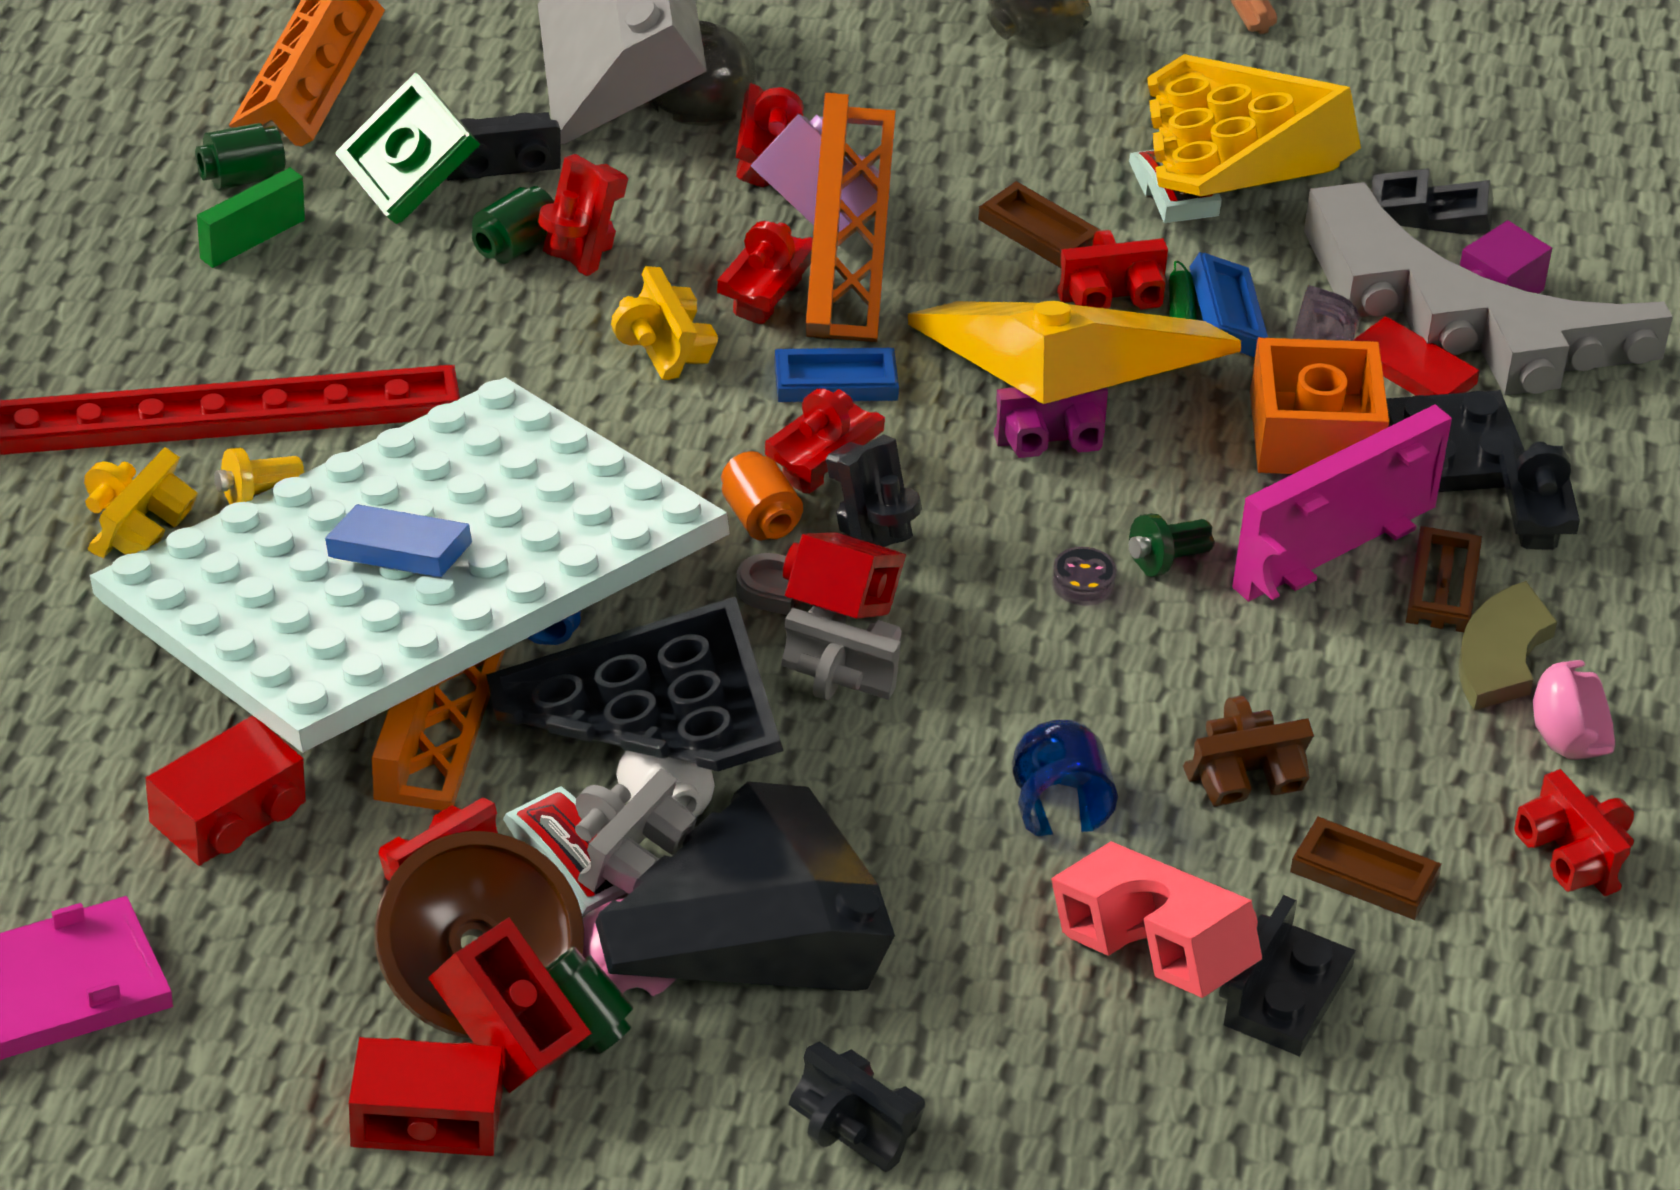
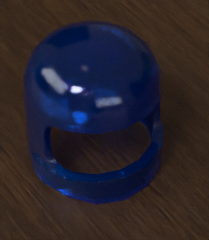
[1012,719,1118,836]

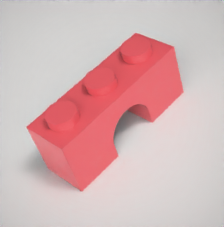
[1051,841,1262,998]

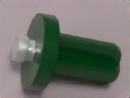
[1129,513,1215,577]

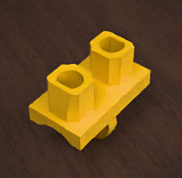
[611,266,718,380]
[84,447,198,558]

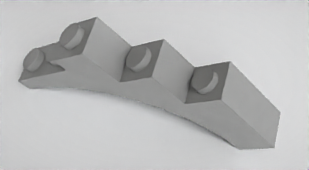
[1304,182,1673,396]

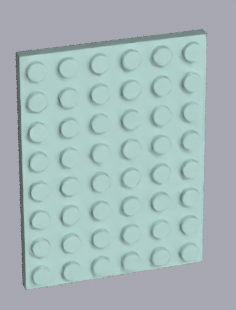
[89,377,730,753]

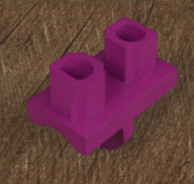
[994,387,1108,458]

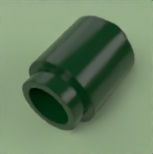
[195,123,286,190]
[472,186,554,264]
[545,946,634,1054]

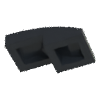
[1371,168,1494,234]

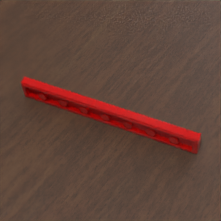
[0,365,460,455]

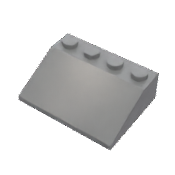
[538,0,707,144]

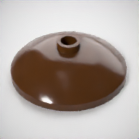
[374,831,584,1038]

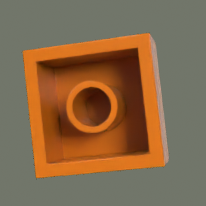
[1250,337,1389,474]

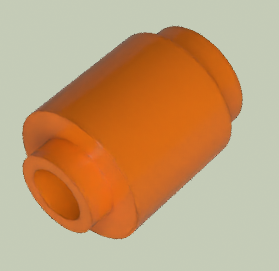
[721,451,803,541]

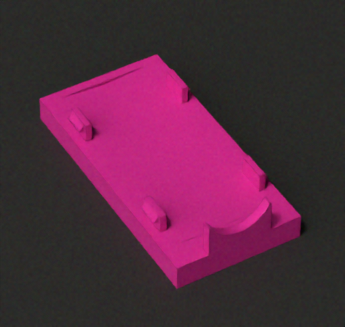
[1232,404,1452,602]
[0,896,173,1060]

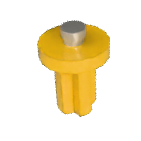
[215,448,304,504]

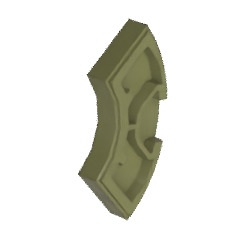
[1458,581,1557,711]

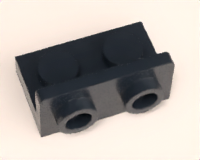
[447,112,561,181]
[1219,895,1356,1057]

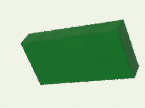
[197,167,305,268]

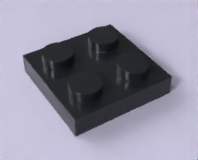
[1386,390,1525,492]

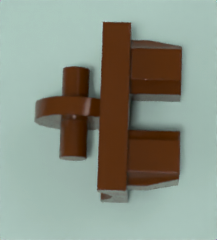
[1183,695,1314,807]

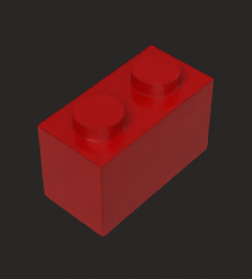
[783,532,906,619]
[145,715,306,866]
[428,917,592,1094]
[348,1037,503,1156]

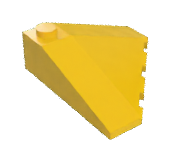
[1147,54,1361,196]
[908,301,1241,404]

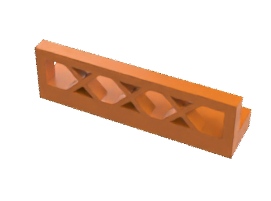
[229,0,385,147]
[806,93,896,342]
[372,649,505,811]

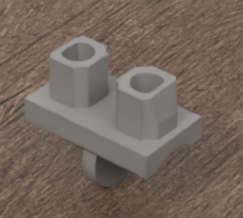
[781,605,902,701]
[575,768,697,894]

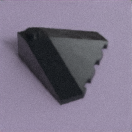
[486,596,784,772]
[595,781,895,991]

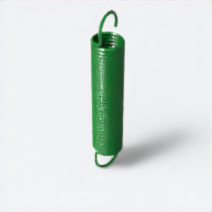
[1169,261,1197,320]

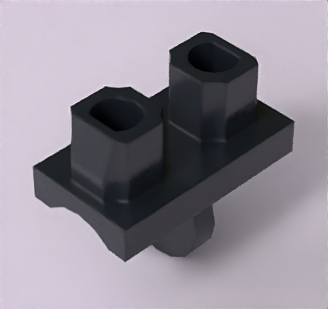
[826,434,922,547]
[1499,441,1580,550]
[788,1041,926,1172]

